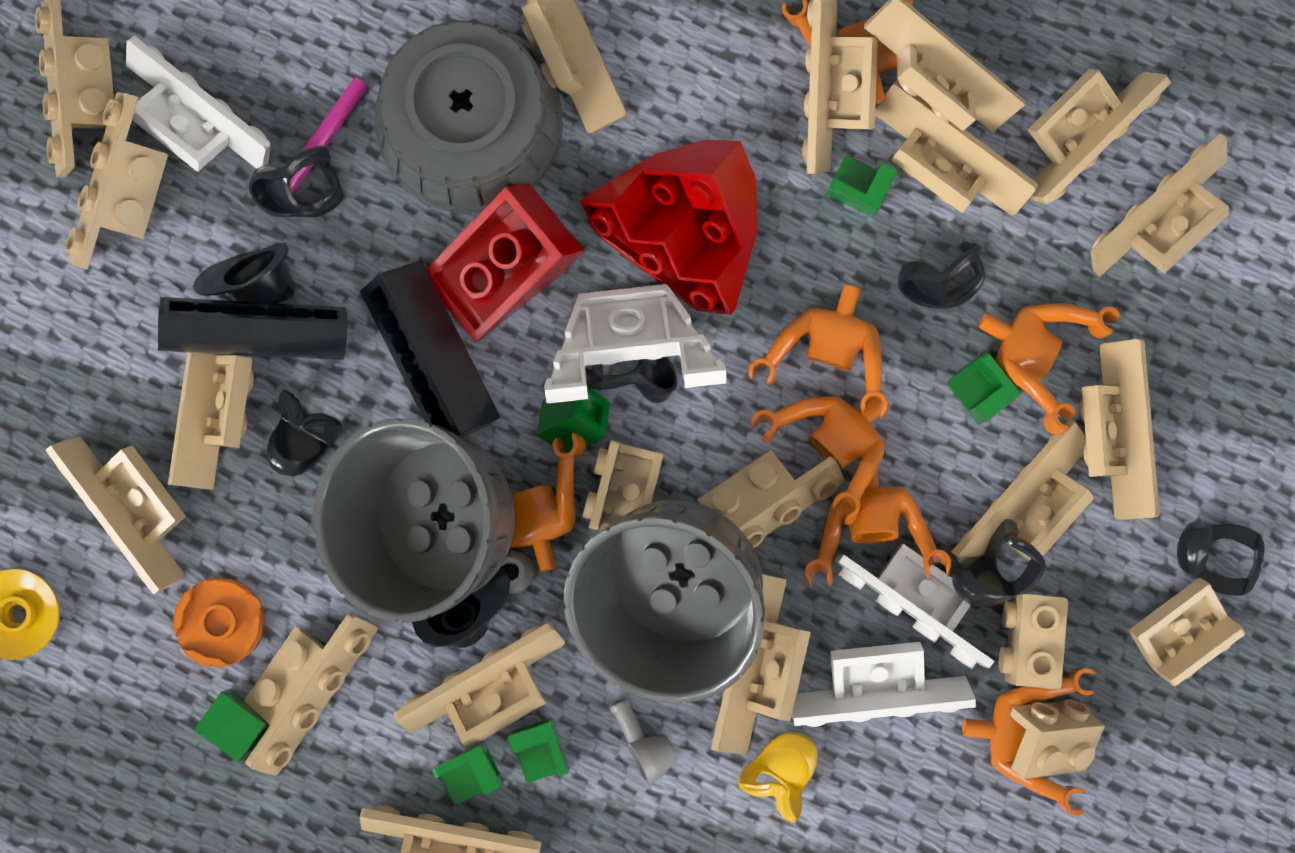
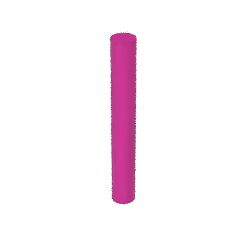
[290,77,369,194]

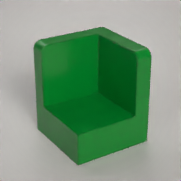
[826,156,898,218]
[947,352,1022,425]
[537,388,610,453]
[195,689,270,762]
[507,717,570,783]
[432,741,504,805]

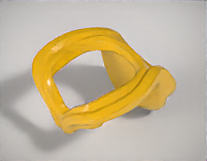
[738,732,818,824]

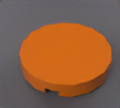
[173,577,265,668]

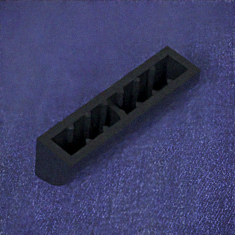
[360,260,501,438]
[158,297,348,360]

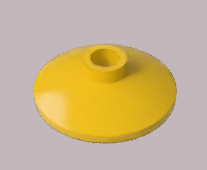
[0,569,60,660]

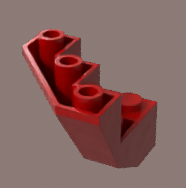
[580,139,758,315]

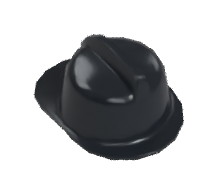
[193,243,296,303]
[412,566,510,648]

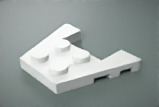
[544,284,726,404]

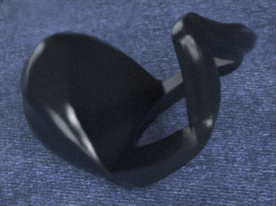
[249,146,343,217]
[898,241,985,309]
[586,356,677,403]
[267,389,342,476]
[952,519,1046,607]
[1177,521,1265,596]

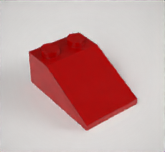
[426,183,585,342]

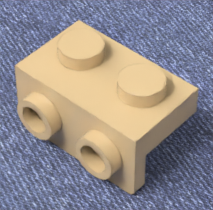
[583,440,664,531]
[1128,577,1245,686]
[998,593,1068,690]
[1010,699,1105,779]

